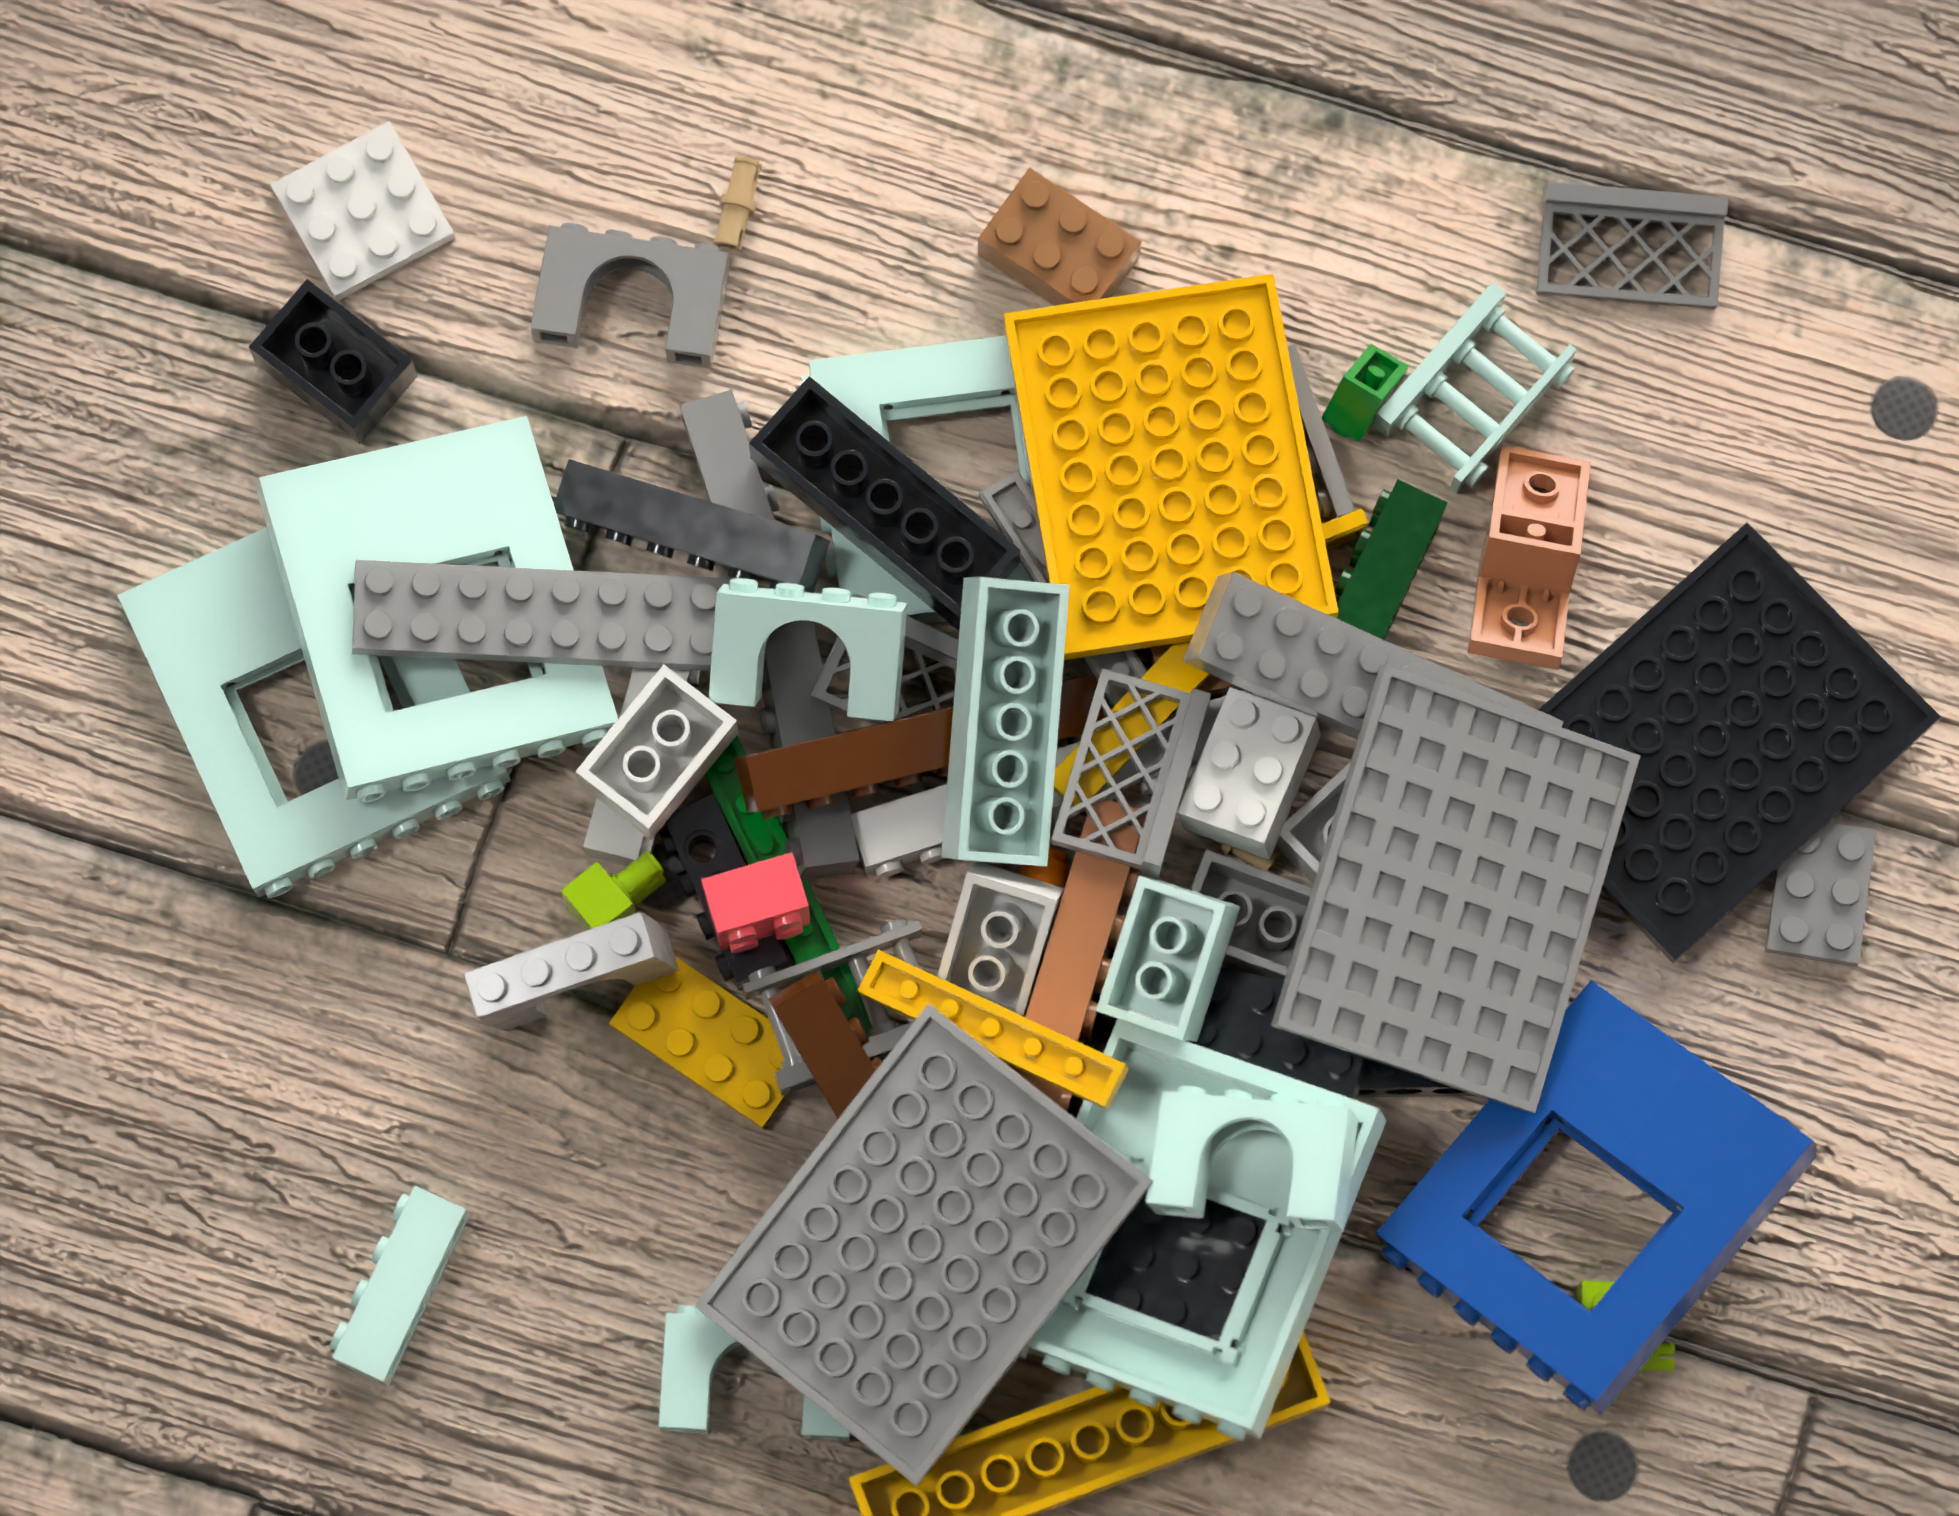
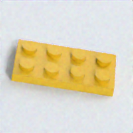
[609,956,789,1130]

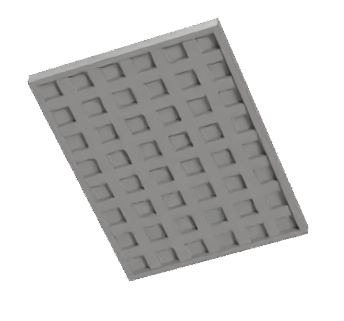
[1271,665,1640,1113]

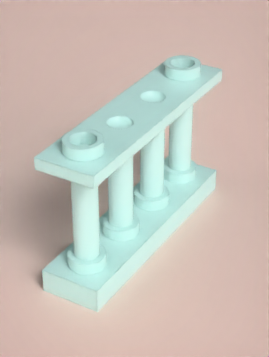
[1373,281,1577,494]

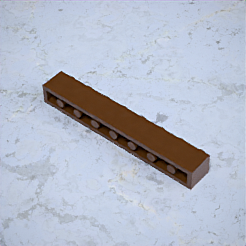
[734,674,1105,819]

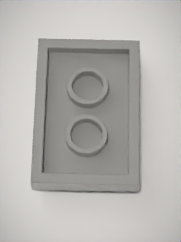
[1765,822,1876,967]

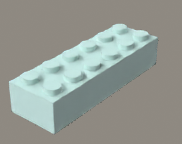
[941,577,1070,866]

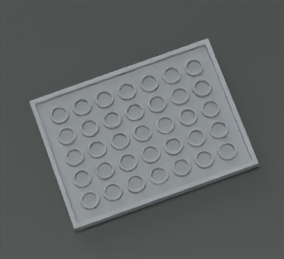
[694,1004,1153,1486]

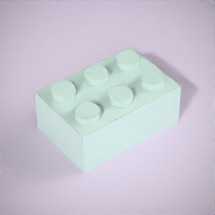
[1096,876,1240,1041]

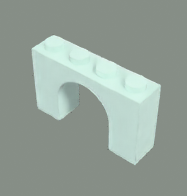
[709,578,908,722]
[1146,1086,1359,1231]
[659,1305,850,1442]

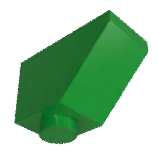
[1322,344,1410,442]

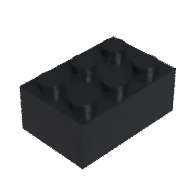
[249,279,418,444]

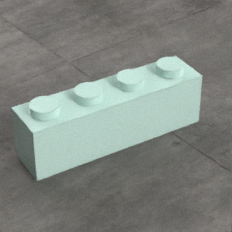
[330,1186,470,1386]

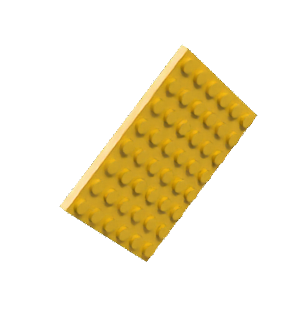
[1003,274,1339,660]

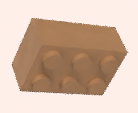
[977,167,1142,306]

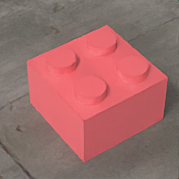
[701,853,810,953]

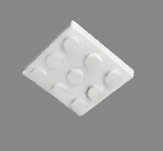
[270,121,455,301]

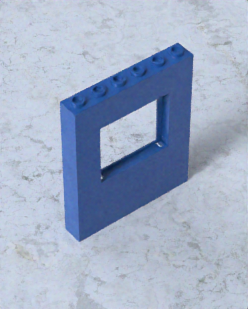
[1376,980,1817,1415]

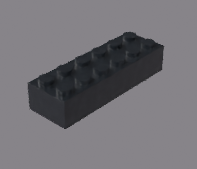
[749,376,1021,631]

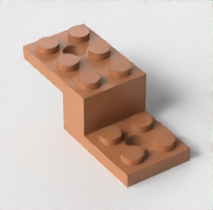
[1467,445,1591,670]

